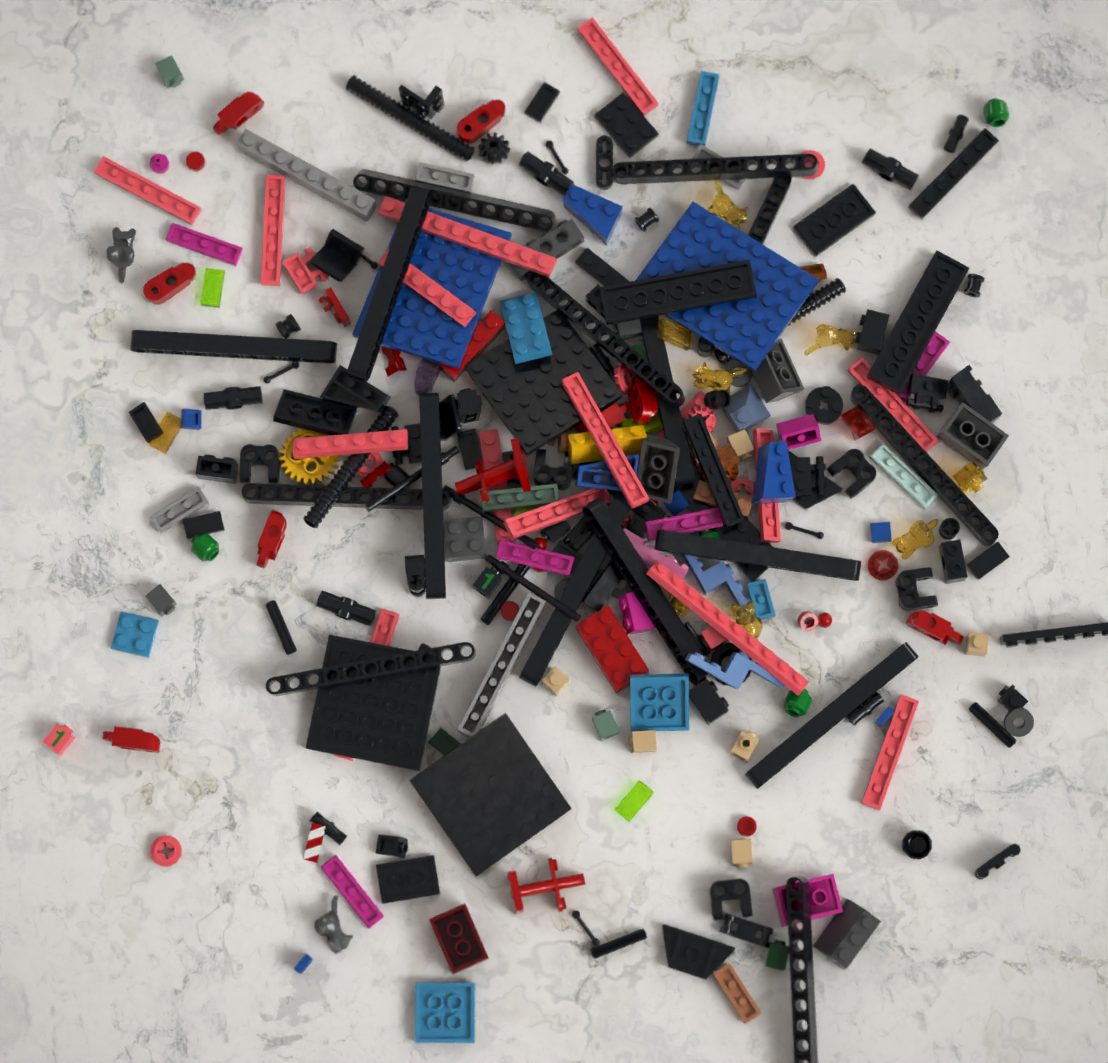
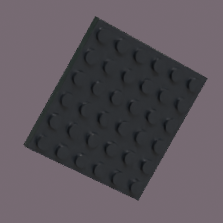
[464,310,623,456]
[305,635,443,771]
[409,713,572,877]

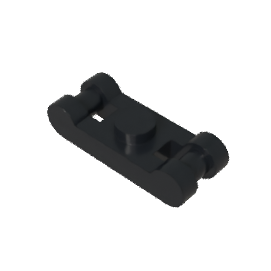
[975,844,1021,880]
[719,913,774,948]

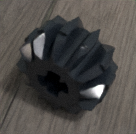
[478,132,510,165]

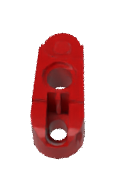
[213,92,264,135]
[457,100,506,144]
[143,262,196,305]
[628,375,658,425]
[576,401,630,433]
[257,510,287,569]
[906,610,964,645]
[102,726,161,753]

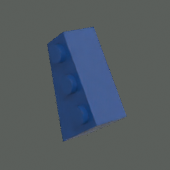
[563,184,623,246]
[751,441,796,504]
[575,454,639,491]

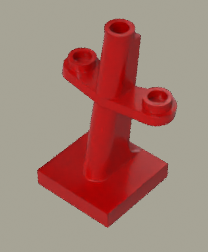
[455,438,531,503]
[507,858,585,914]

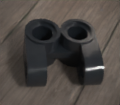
[240,444,280,483]
[533,449,574,490]
[826,449,876,499]
[405,555,426,597]
[895,567,938,611]
[710,879,752,921]

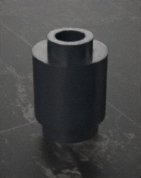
[382,463,410,489]

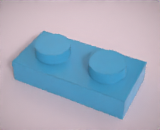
[747,579,776,621]

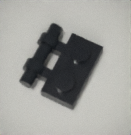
[905,373,948,413]
[391,423,421,465]
[790,456,827,497]

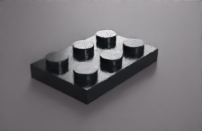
[594,92,659,158]

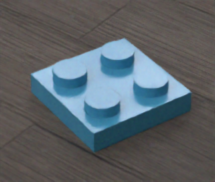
[111,611,159,658]

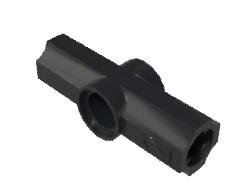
[862,148,919,190]
[519,151,574,196]
[204,386,263,410]
[316,591,376,626]

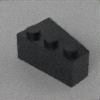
[947,364,1002,423]
[320,365,391,413]

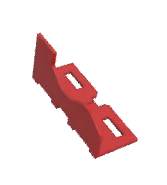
[382,346,407,377]
[360,461,392,489]

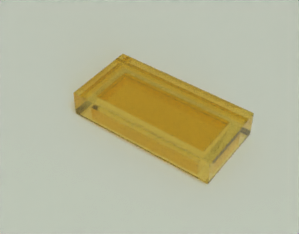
[658,319,691,350]
[149,412,181,454]

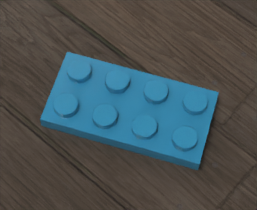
[500,292,552,364]

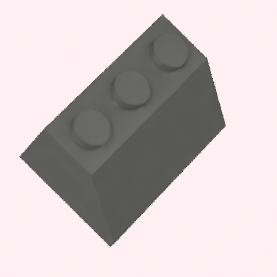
[751,339,804,403]
[936,402,1009,470]
[637,435,680,504]
[813,899,881,970]

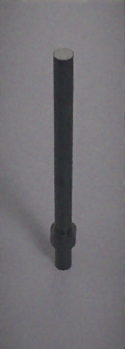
[365,446,460,512]
[442,485,539,550]
[485,554,581,622]

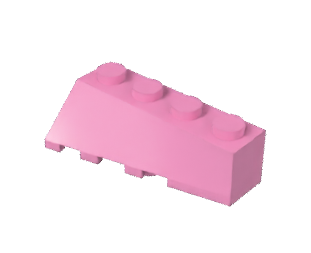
[623,528,689,591]

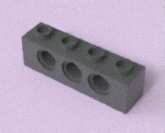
[509,219,584,281]

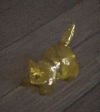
[708,180,748,229]
[804,324,857,355]
[692,362,747,393]
[892,519,938,560]
[730,600,763,638]

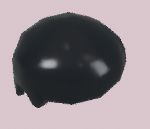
[902,830,932,859]

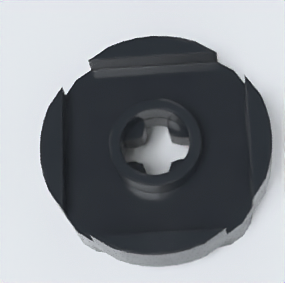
[805,386,843,425]

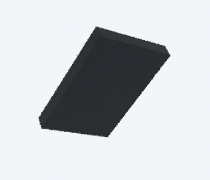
[376,855,440,904]

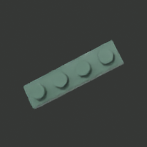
[482,484,559,512]

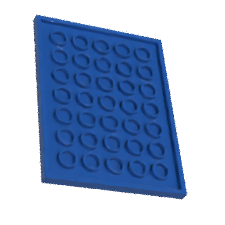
[635,201,819,372]
[352,208,512,369]

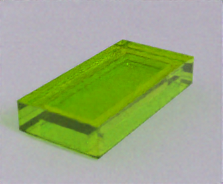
[200,268,225,308]
[614,780,654,822]

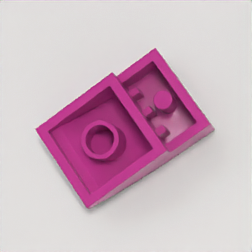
[772,874,843,927]

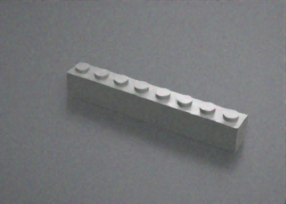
[236,129,376,222]
[457,593,546,738]

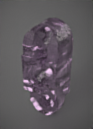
[414,358,440,396]

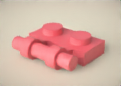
[282,247,329,294]

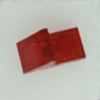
[841,406,875,441]

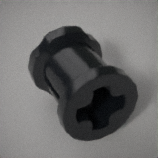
[634,207,659,232]
[964,274,985,298]

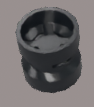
[275,314,301,339]
[704,389,731,410]
[939,518,960,540]

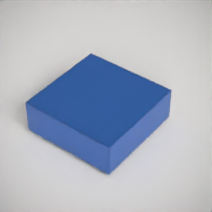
[181,409,201,430]
[663,490,690,516]
[870,522,892,543]
[874,706,894,727]
[293,954,313,974]

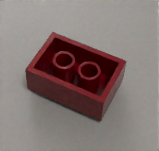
[429,904,489,975]

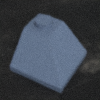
[722,384,771,432]

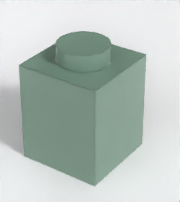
[155,55,184,88]
[592,709,620,741]

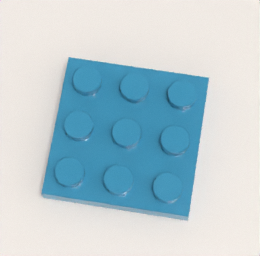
[630,674,689,732]
[415,983,475,1043]

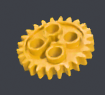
[279,428,341,485]

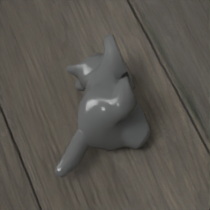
[106,227,136,283]
[314,895,353,954]

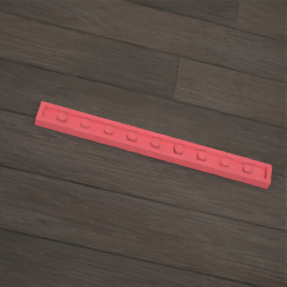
[378,196,557,277]
[646,560,809,696]

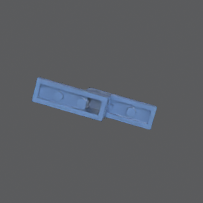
[682,554,753,617]
[685,651,785,689]

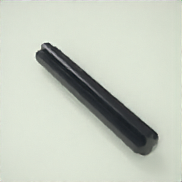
[481,564,530,625]

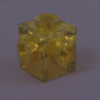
[952,461,988,495]

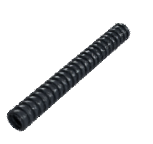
[346,75,475,162]
[715,278,846,365]
[303,406,399,528]

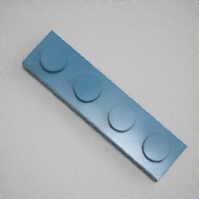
[687,71,720,146]

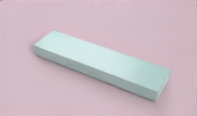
[870,443,938,509]

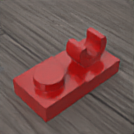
[319,288,351,327]

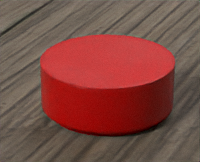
[186,152,205,172]
[501,601,520,621]
[737,816,757,837]

